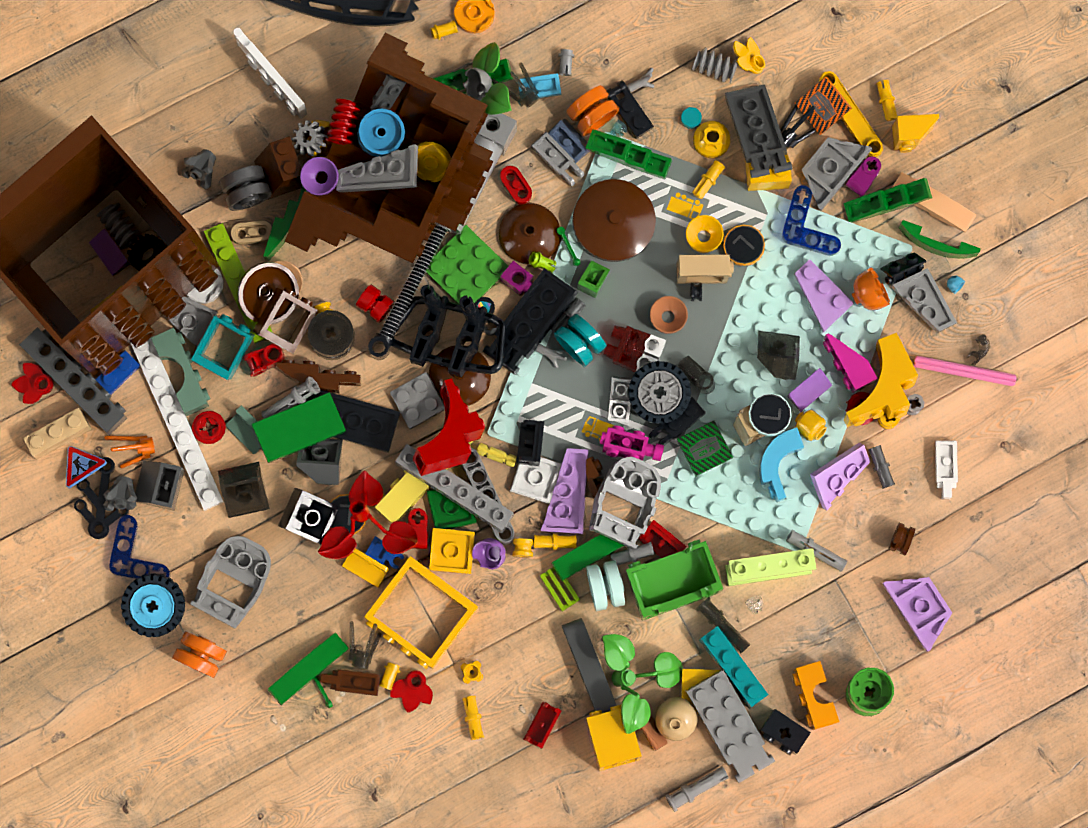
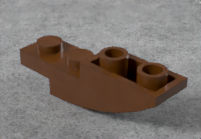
[277,360,361,394]

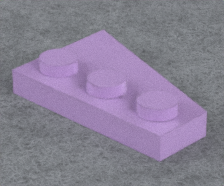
[794,259,854,333]
[810,442,870,511]

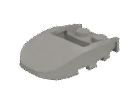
[589,457,661,549]
[191,536,271,629]

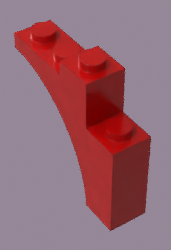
[412,378,485,476]

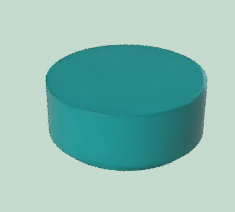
[681,107,702,129]

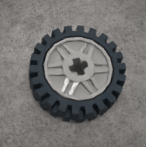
[628,361,691,424]

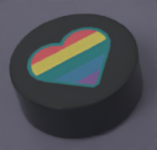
[475,297,495,314]

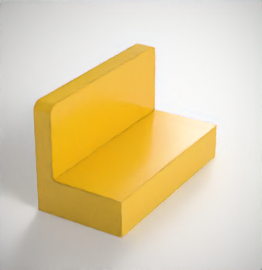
[342,548,389,588]

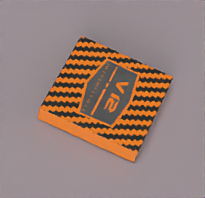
[795,77,852,135]

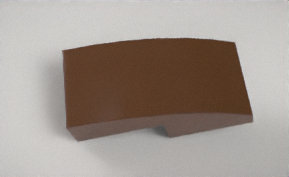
[586,456,603,498]

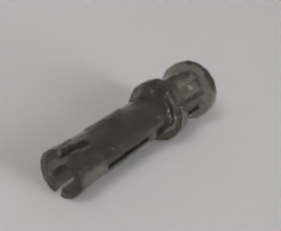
[695,596,751,654]

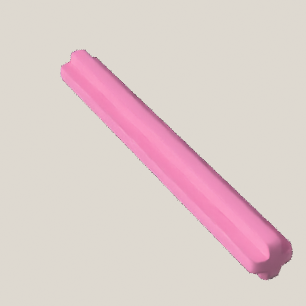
[914,356,1016,386]

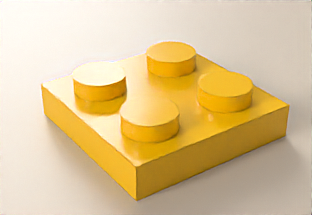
[429,528,475,574]

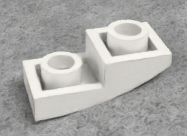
[608,377,631,422]

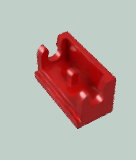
[638,520,687,558]
[523,702,562,749]

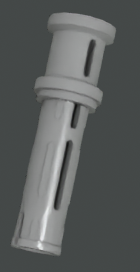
[261,377,320,419]
[665,766,729,812]

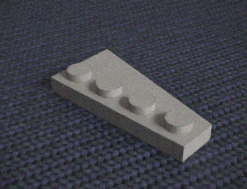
[336,144,418,193]

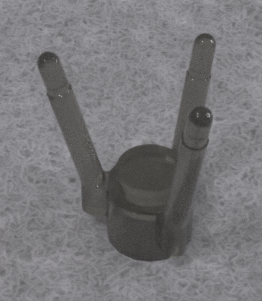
[492,62,540,108]
[348,621,382,669]

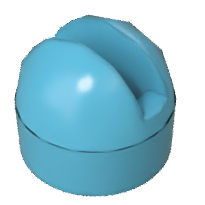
[947,276,965,294]

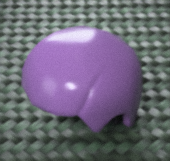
[472,538,506,570]

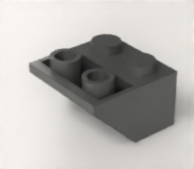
[135,461,184,511]

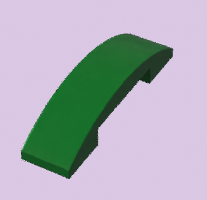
[899,220,981,259]

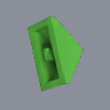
[577,260,610,298]

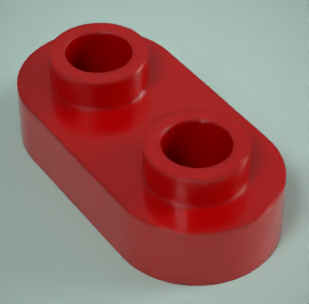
[500,166,532,204]

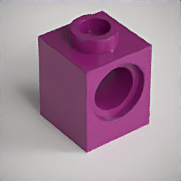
[500,261,533,296]

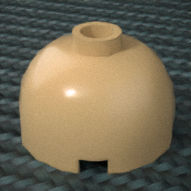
[655,697,698,741]

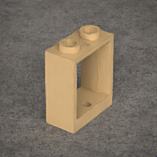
[676,255,734,284]

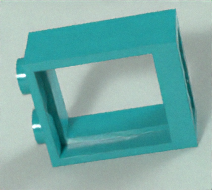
[191,314,255,380]

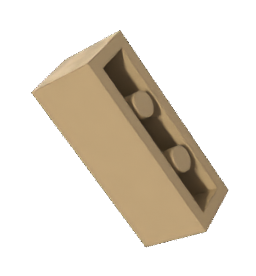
[23,408,92,460]

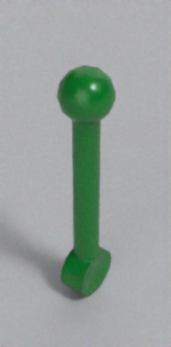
[557,227,581,266]
[314,677,333,708]

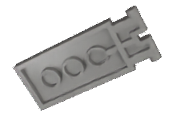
[686,670,775,783]

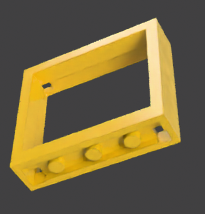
[364,556,478,670]

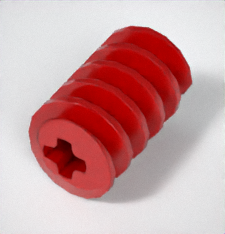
[326,98,360,145]

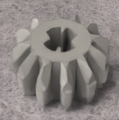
[291,120,328,156]

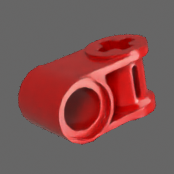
[242,344,285,377]
[408,508,428,549]

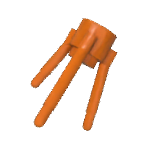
[104,435,155,469]

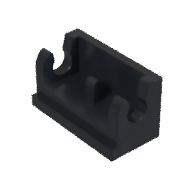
[516,420,545,466]

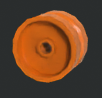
[566,85,620,136]
[172,631,227,678]

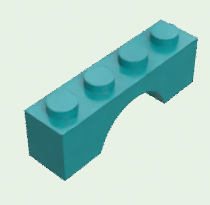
[699,626,769,709]

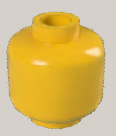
[795,410,827,441]

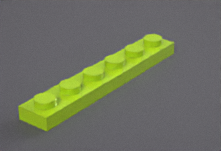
[204,223,273,344]

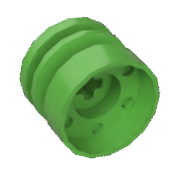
[846,667,894,717]

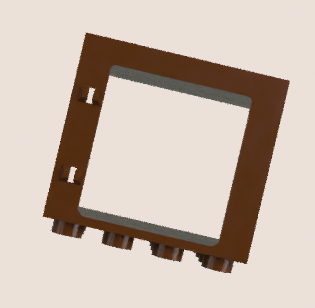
[0,115,219,376]

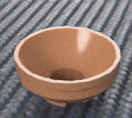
[650,296,688,334]

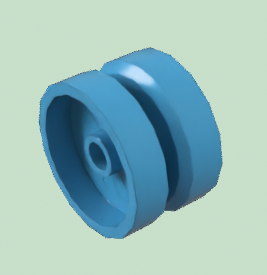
[357,108,405,157]

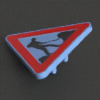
[66,446,107,488]

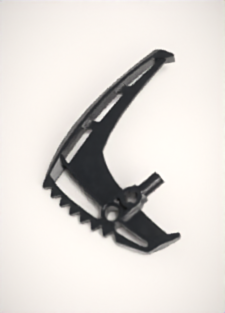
[266,0,420,27]

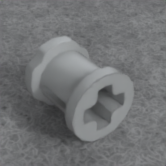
[907,394,924,415]

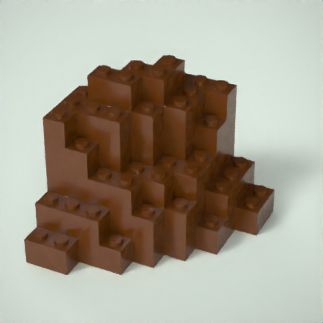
[284,32,493,263]

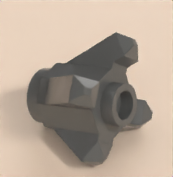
[182,149,216,189]
[103,476,137,511]

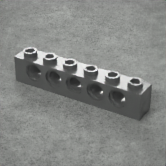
[19,327,127,436]

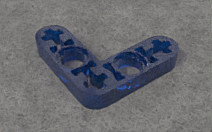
[782,185,841,256]
[109,515,171,579]

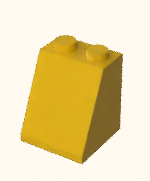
[586,705,642,772]

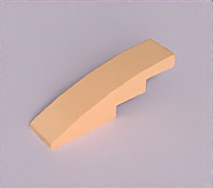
[893,172,976,233]

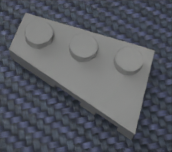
[891,268,957,333]

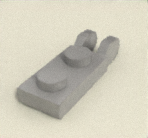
[531,132,585,187]

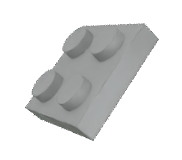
[390,372,445,429]

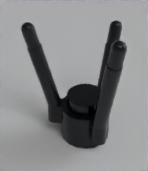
[780,105,816,149]

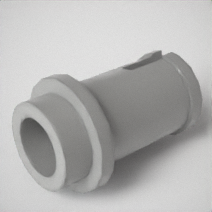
[558,49,575,76]

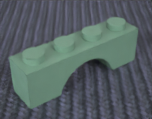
[151,328,210,416]

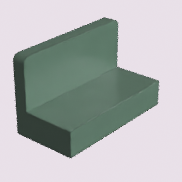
[226,405,261,454]

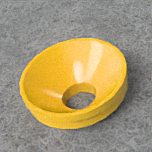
[693,121,731,158]
[686,215,724,253]

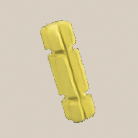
[477,443,517,467]

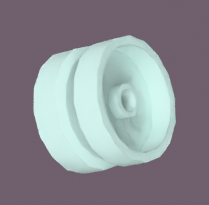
[586,560,625,611]

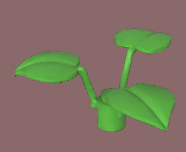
[449,42,512,115]
[602,634,683,734]

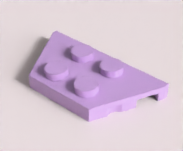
[883,577,952,652]

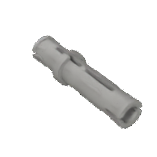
[786,530,847,572]

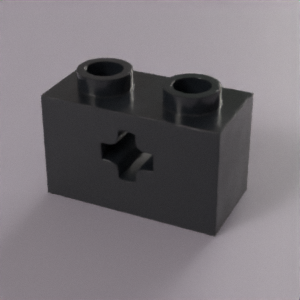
[760,709,811,755]

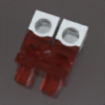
[603,326,666,373]

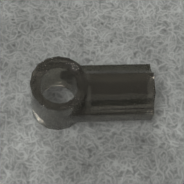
[677,355,715,394]

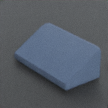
[548,119,590,164]

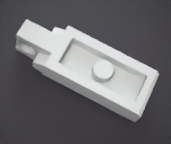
[935,441,958,499]

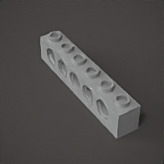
[395,444,514,533]

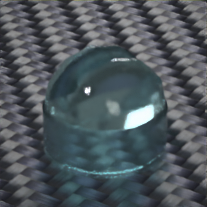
[610,119,627,137]

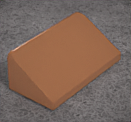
[640,714,668,751]

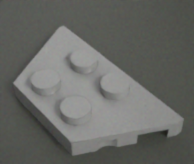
[802,137,872,211]

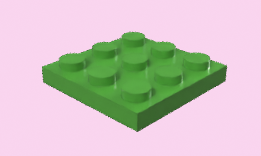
[426,225,508,304]

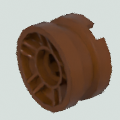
[889,522,915,556]

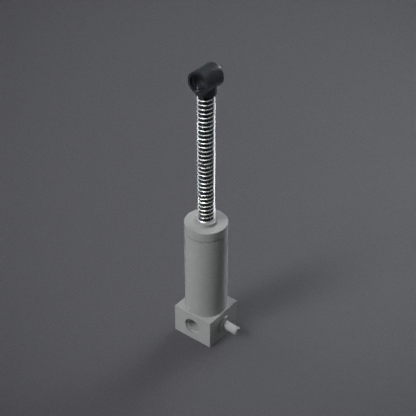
[368,114,517,360]

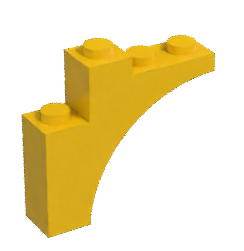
[844,332,918,427]

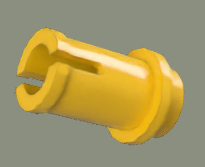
[430,20,458,40]
[379,662,400,690]

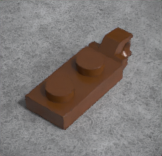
[320,669,380,696]

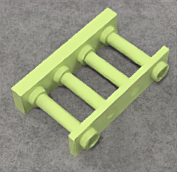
[725,548,817,587]

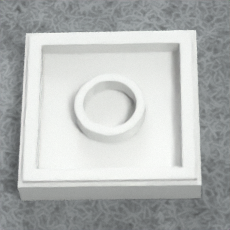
[510,457,562,505]

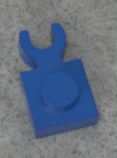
[365,536,404,570]

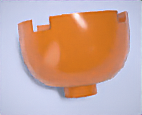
[852,267,890,310]

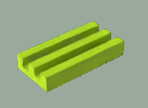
[540,567,580,611]

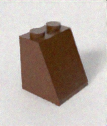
[254,136,302,200]

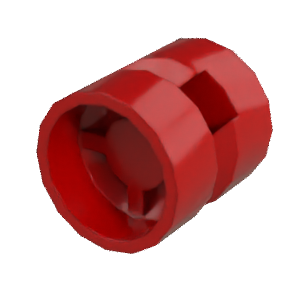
[356,284,395,323]

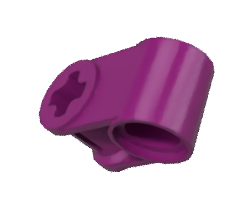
[845,157,881,197]

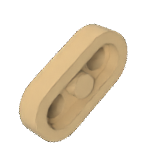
[231,220,272,245]

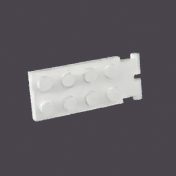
[234,28,307,119]

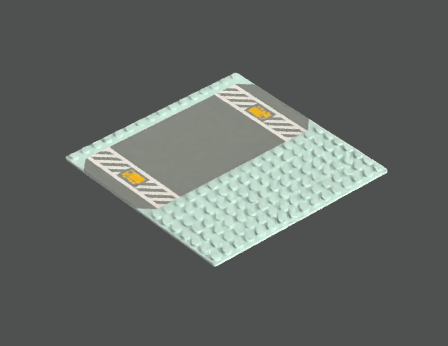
[488,132,912,551]

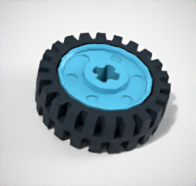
[121,573,185,637]

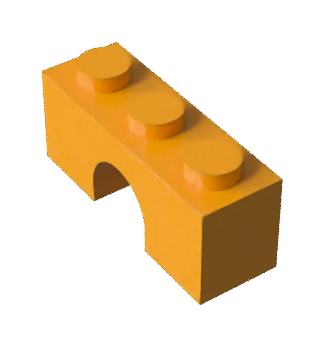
[792,661,839,730]

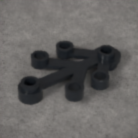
[74,457,129,539]

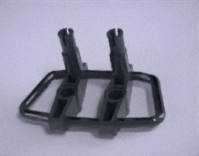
[391,285,506,378]

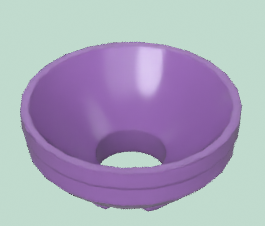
[300,157,339,195]

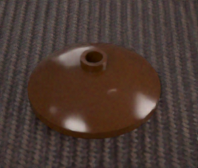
[499,203,561,265]
[238,262,299,324]
[429,345,491,406]

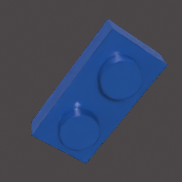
[95,350,141,395]

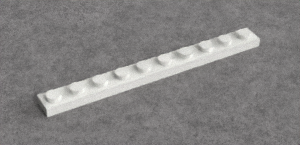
[131,338,224,511]

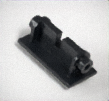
[880,252,926,285]

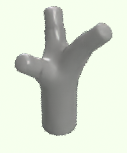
[627,68,654,92]
[536,344,567,368]

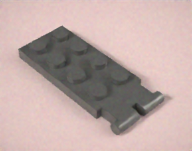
[725,84,792,178]

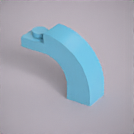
[759,428,804,503]

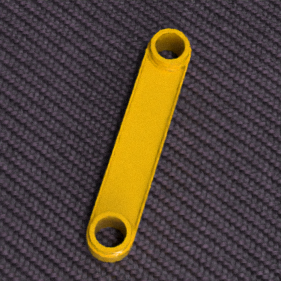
[819,71,883,158]

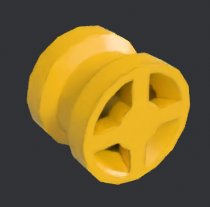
[878,413,900,429]
[512,538,534,558]

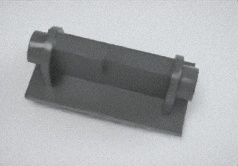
[370,74,406,110]

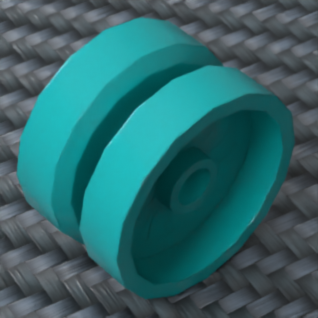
[554,314,607,367]

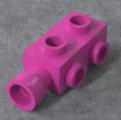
[600,425,664,461]

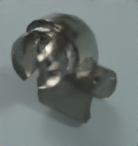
[967,334,990,366]

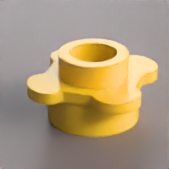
[461,661,483,684]

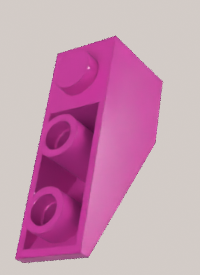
[823,333,878,393]

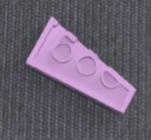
[541,448,589,534]

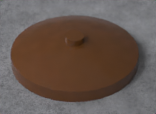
[573,179,656,262]

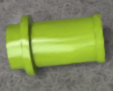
[529,252,556,273]

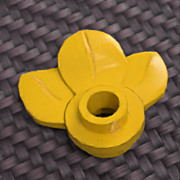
[733,37,765,74]

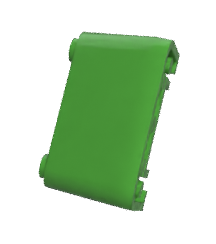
[626,539,724,621]

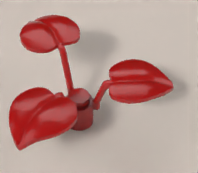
[318,470,418,559]

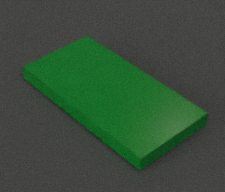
[252,392,346,463]

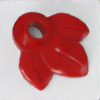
[11,363,54,404]
[390,671,433,713]

